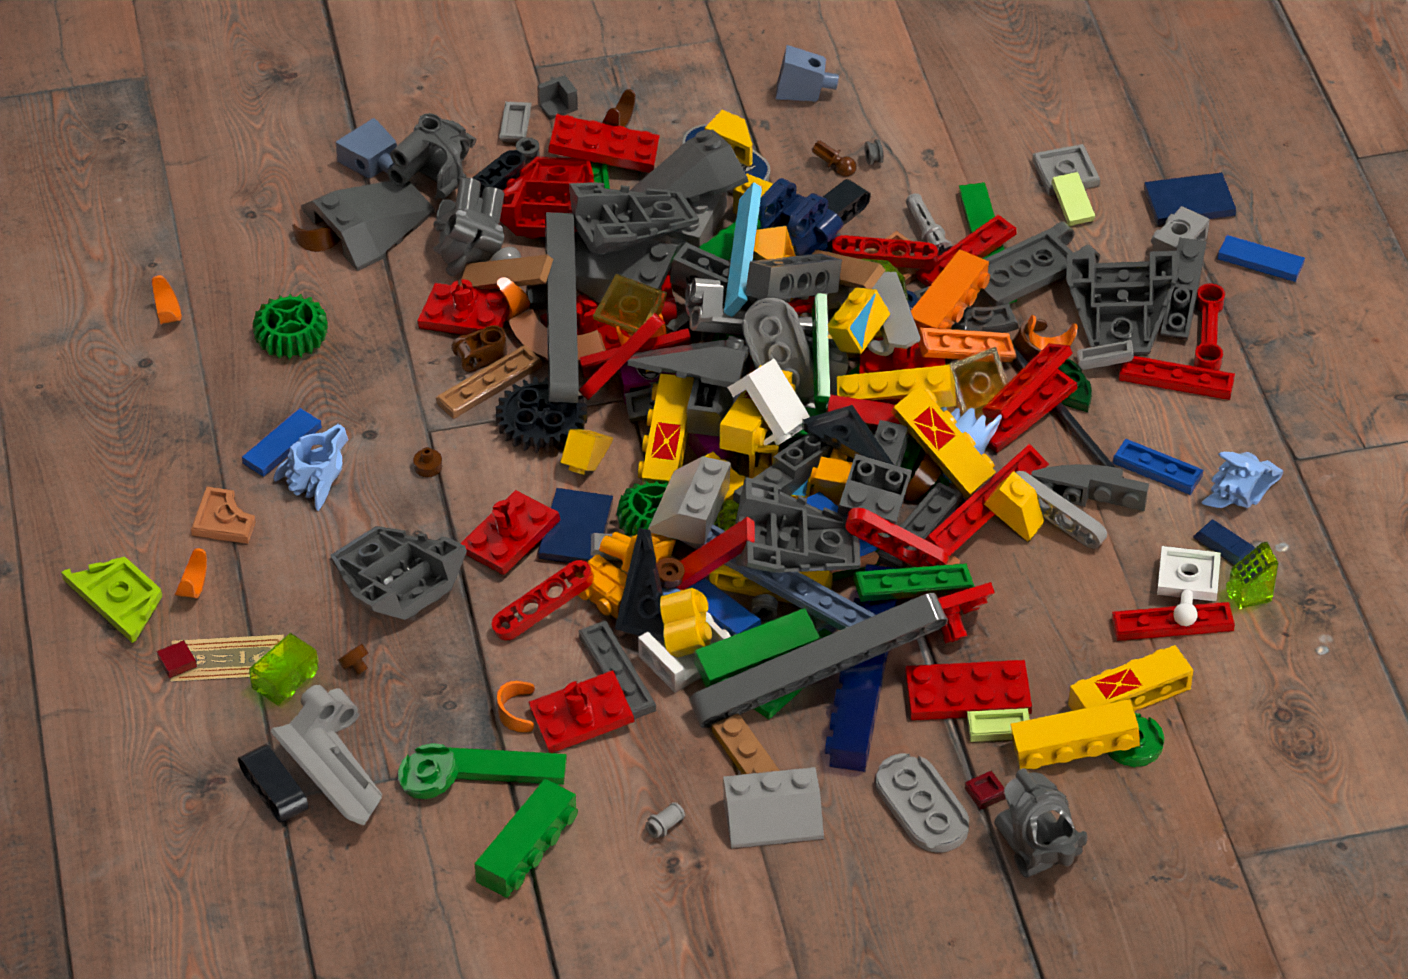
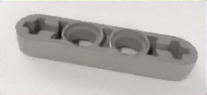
[1015,471,1107,549]

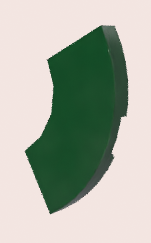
[1058,358,1092,412]

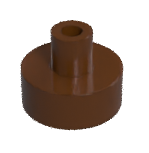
[413,447,443,477]
[657,558,685,588]
[338,643,369,675]

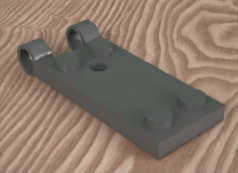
[978,221,1100,307]

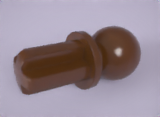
[812,140,857,177]

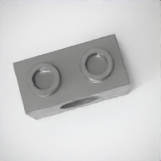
[1151,206,1210,251]

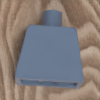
[776,45,839,101]
[336,118,397,178]

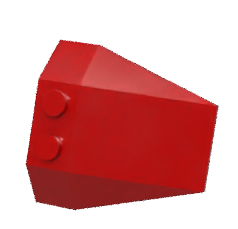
[500,156,594,239]

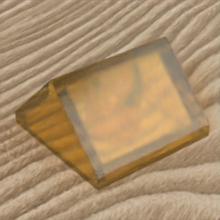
[593,274,667,334]
[947,347,1008,416]

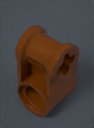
[451,325,507,372]

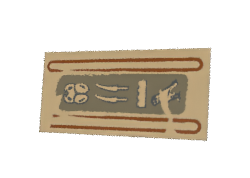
[171,635,284,681]

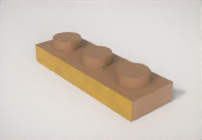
[712,713,780,775]

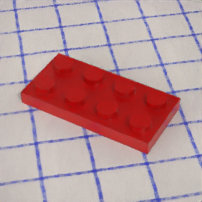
[548,114,660,173]
[905,660,1032,720]

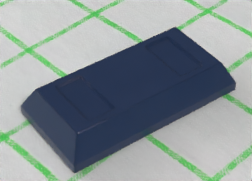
[1193,519,1257,567]

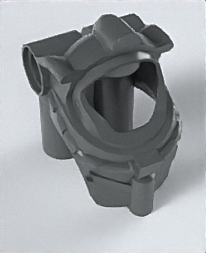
[388,113,477,201]
[433,178,504,276]
[994,768,1087,878]

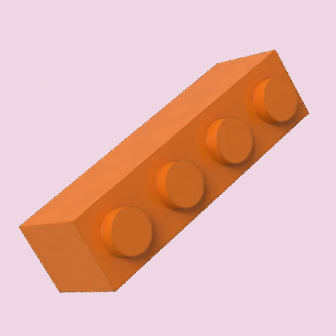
[911,249,990,329]

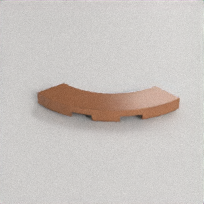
[508,309,606,365]

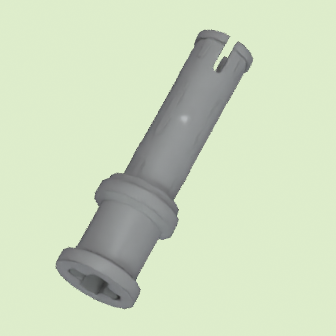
[905,193,953,256]

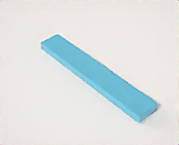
[724,182,762,317]

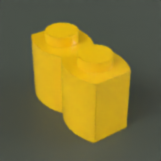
[660,588,712,658]

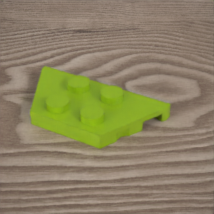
[61,556,162,643]

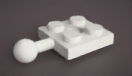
[1157,546,1221,626]

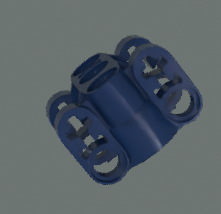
[758,178,843,256]

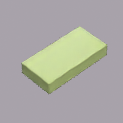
[1051,172,1095,226]
[967,708,1030,742]

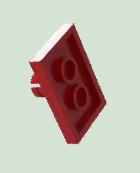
[417,279,510,335]
[540,293,631,350]
[859,338,945,374]
[460,490,561,575]
[938,582,995,644]
[528,670,635,753]

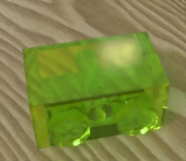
[249,633,319,705]

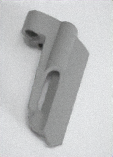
[827,272,921,356]
[685,278,830,336]
[270,685,383,825]

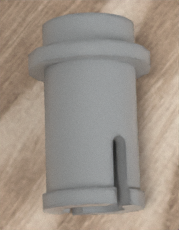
[645,802,685,838]

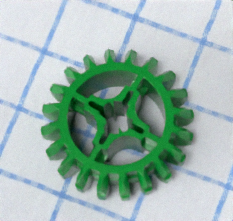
[252,293,328,359]
[616,480,679,544]

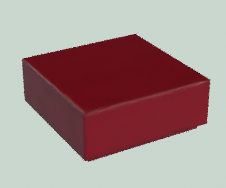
[156,640,197,678]
[965,770,1006,810]

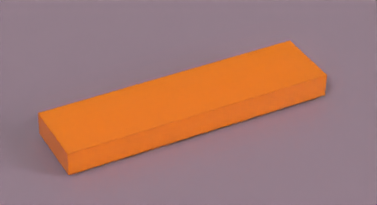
[918,328,1017,362]

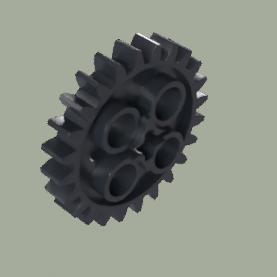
[496,377,587,453]

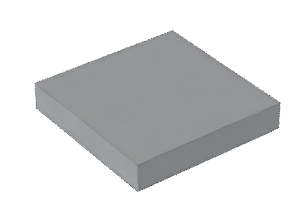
[1032,144,1100,196]

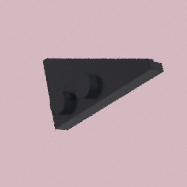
[802,405,894,465]
[615,528,665,642]

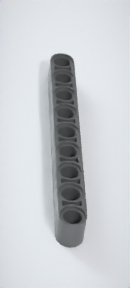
[545,212,579,403]
[689,593,948,728]

